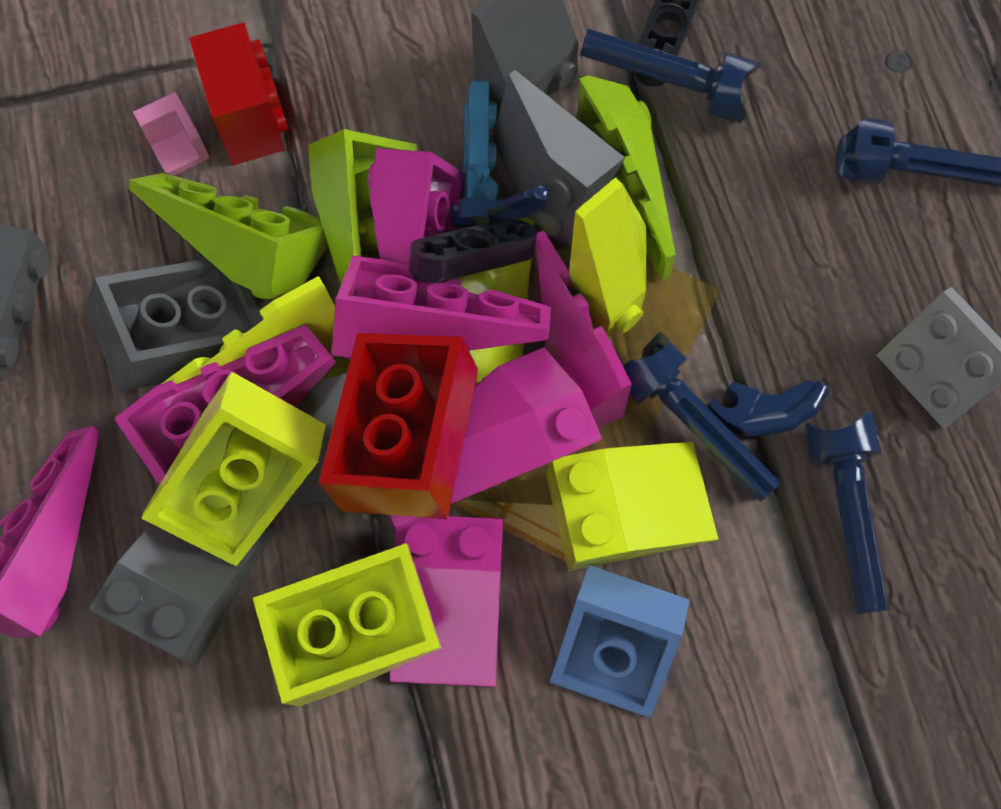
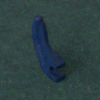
[451,185,549,227]
[707,380,829,438]

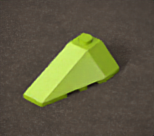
[128,173,328,299]

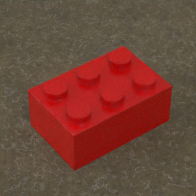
[319,333,478,519]

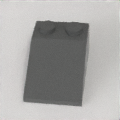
[471,0,579,114]
[493,70,625,248]
[84,259,263,392]
[88,524,275,667]

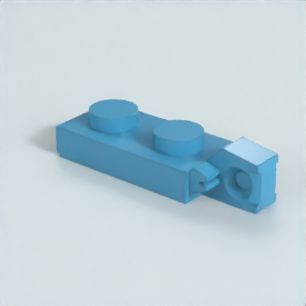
[463,80,498,202]

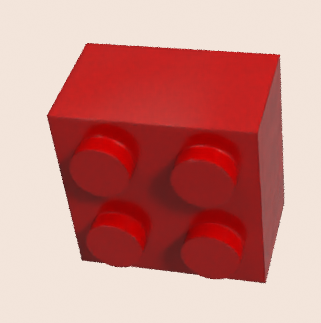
[189,22,289,166]

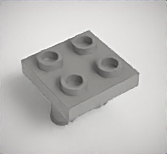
[876,287,1001,429]

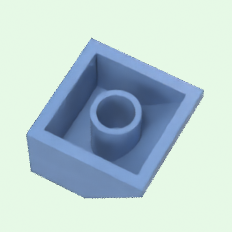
[550,565,690,718]

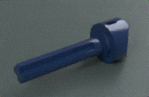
[580,29,761,124]
[836,117,1001,187]
[623,332,780,502]
[805,412,889,614]

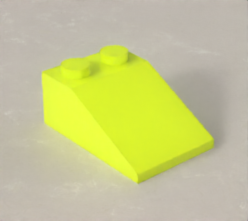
[141,372,326,566]
[546,442,718,572]
[253,543,441,707]

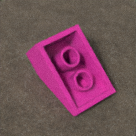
[390,516,504,688]

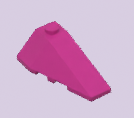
[368,148,465,265]
[534,231,632,428]
[331,255,551,360]
[114,325,336,485]
[388,348,602,527]
[0,426,100,638]

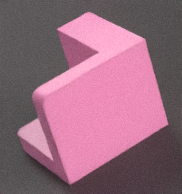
[133,92,210,176]

